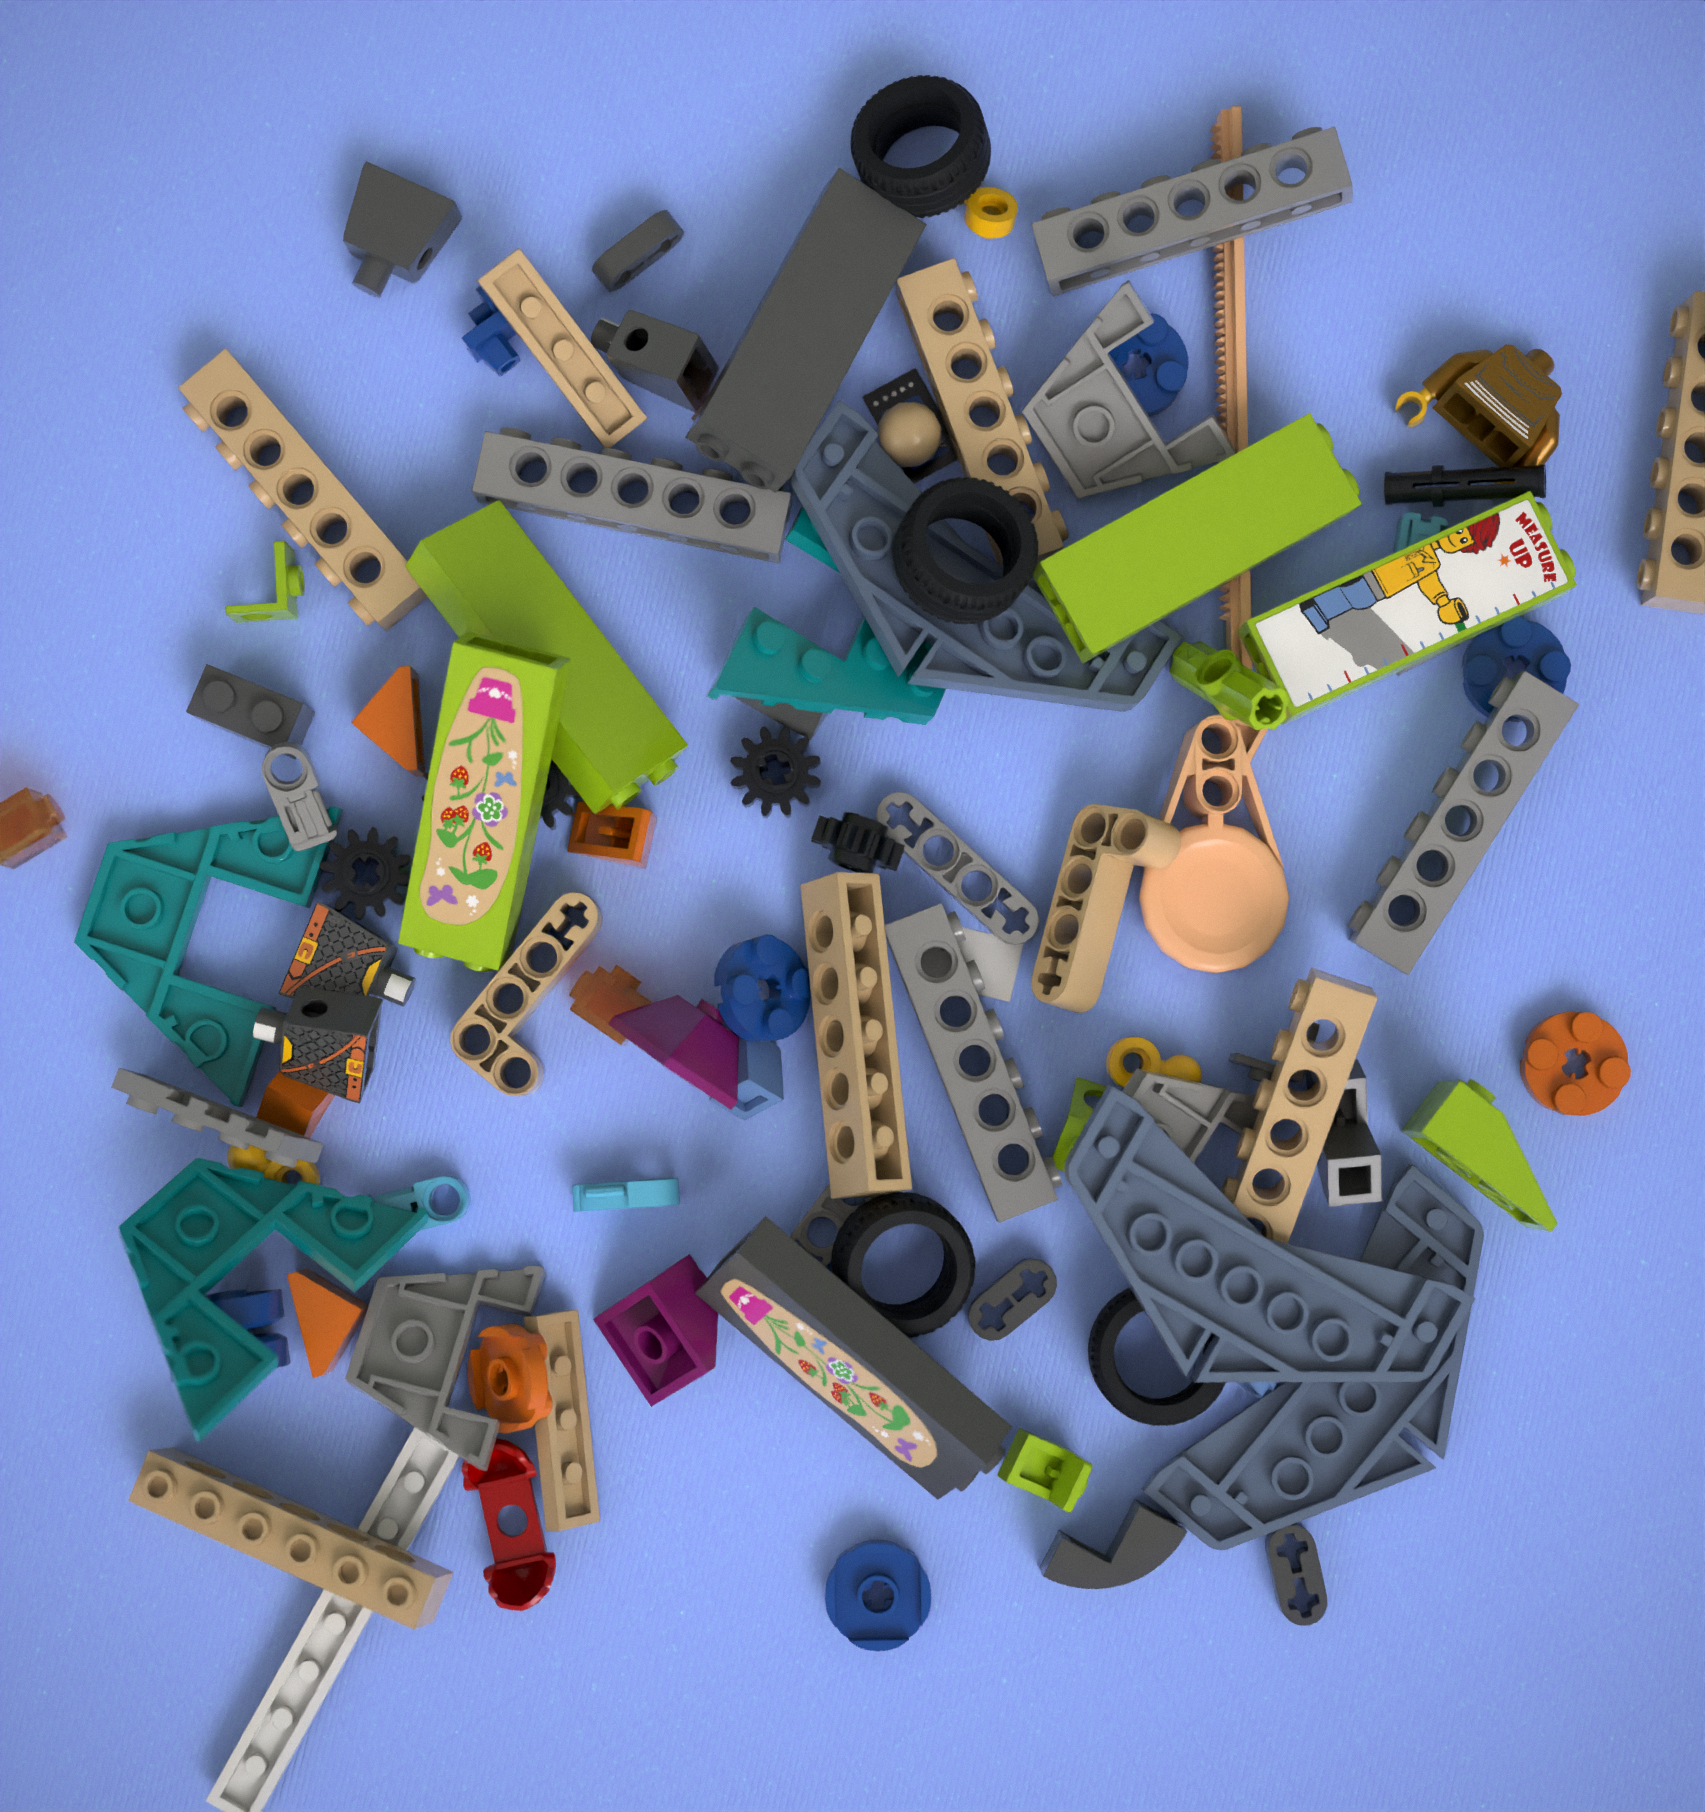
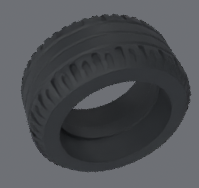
[850,75,991,218]
[893,477,1039,624]
[831,1192,975,1338]
[1088,1288,1226,1426]

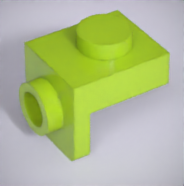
[997,1427,1092,1512]

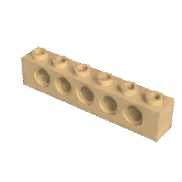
[896,258,1068,568]
[1636,290,1705,614]
[178,348,428,632]
[800,872,912,1199]
[1221,967,1378,1243]
[128,1447,454,1630]

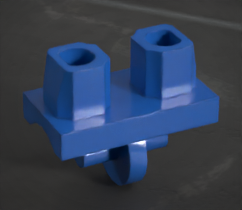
[461,286,521,377]

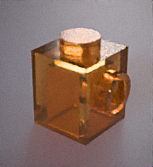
[0,787,68,869]
[569,965,654,1046]

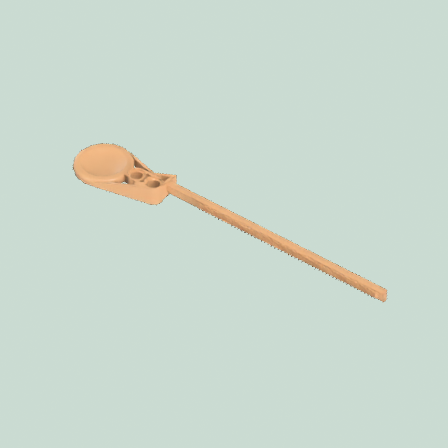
[1139,106,1289,974]

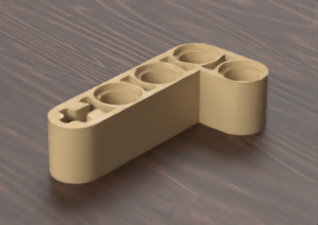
[1031,804,1181,1013]
[450,892,603,1096]

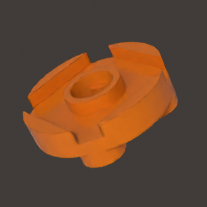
[1520,1012,1631,1116]
[467,1323,553,1434]

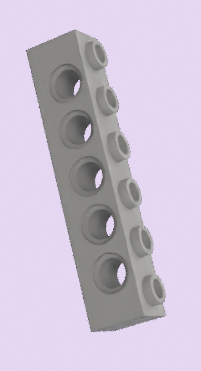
[1031,126,1353,297]
[472,427,792,564]
[1348,671,1579,975]
[885,903,1062,1223]

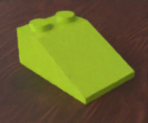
[1401,1079,1558,1232]

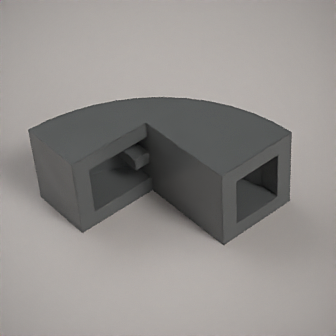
[1306,1059,1382,1207]
[1039,1499,1187,1589]

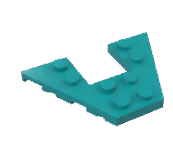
[707,505,946,725]
[74,806,343,1107]
[118,1157,428,1442]

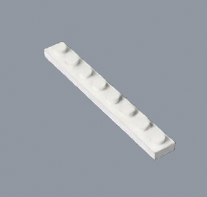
[206,1427,460,1812]

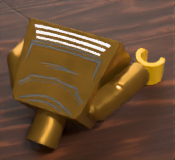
[1395,344,1562,499]

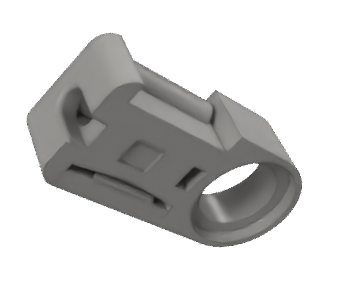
[262,742,338,851]

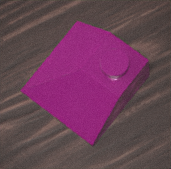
[608,995,739,1110]
[593,1254,718,1407]

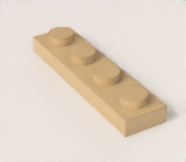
[476,248,648,448]
[524,1310,600,1531]

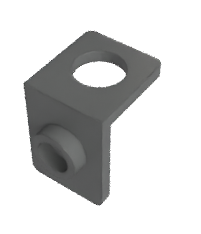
[1228,1022,1320,1083]

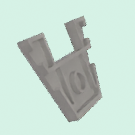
[1022,280,1237,498]
[1122,1068,1259,1163]
[345,1266,546,1471]

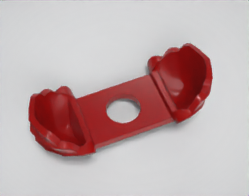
[461,1438,556,1611]

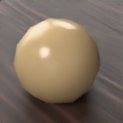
[878,401,942,468]

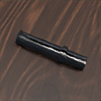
[1384,464,1546,507]

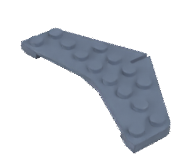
[790,400,1183,712]
[1064,1085,1476,1382]
[1141,1165,1484,1550]

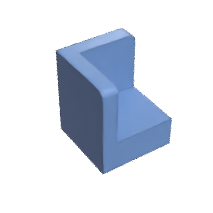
[709,1033,784,1121]

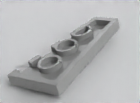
[111,1068,324,1168]

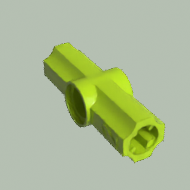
[1169,641,1290,731]

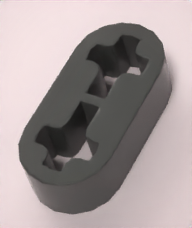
[592,210,684,292]
[968,1258,1057,1341]
[1265,1523,1327,1626]

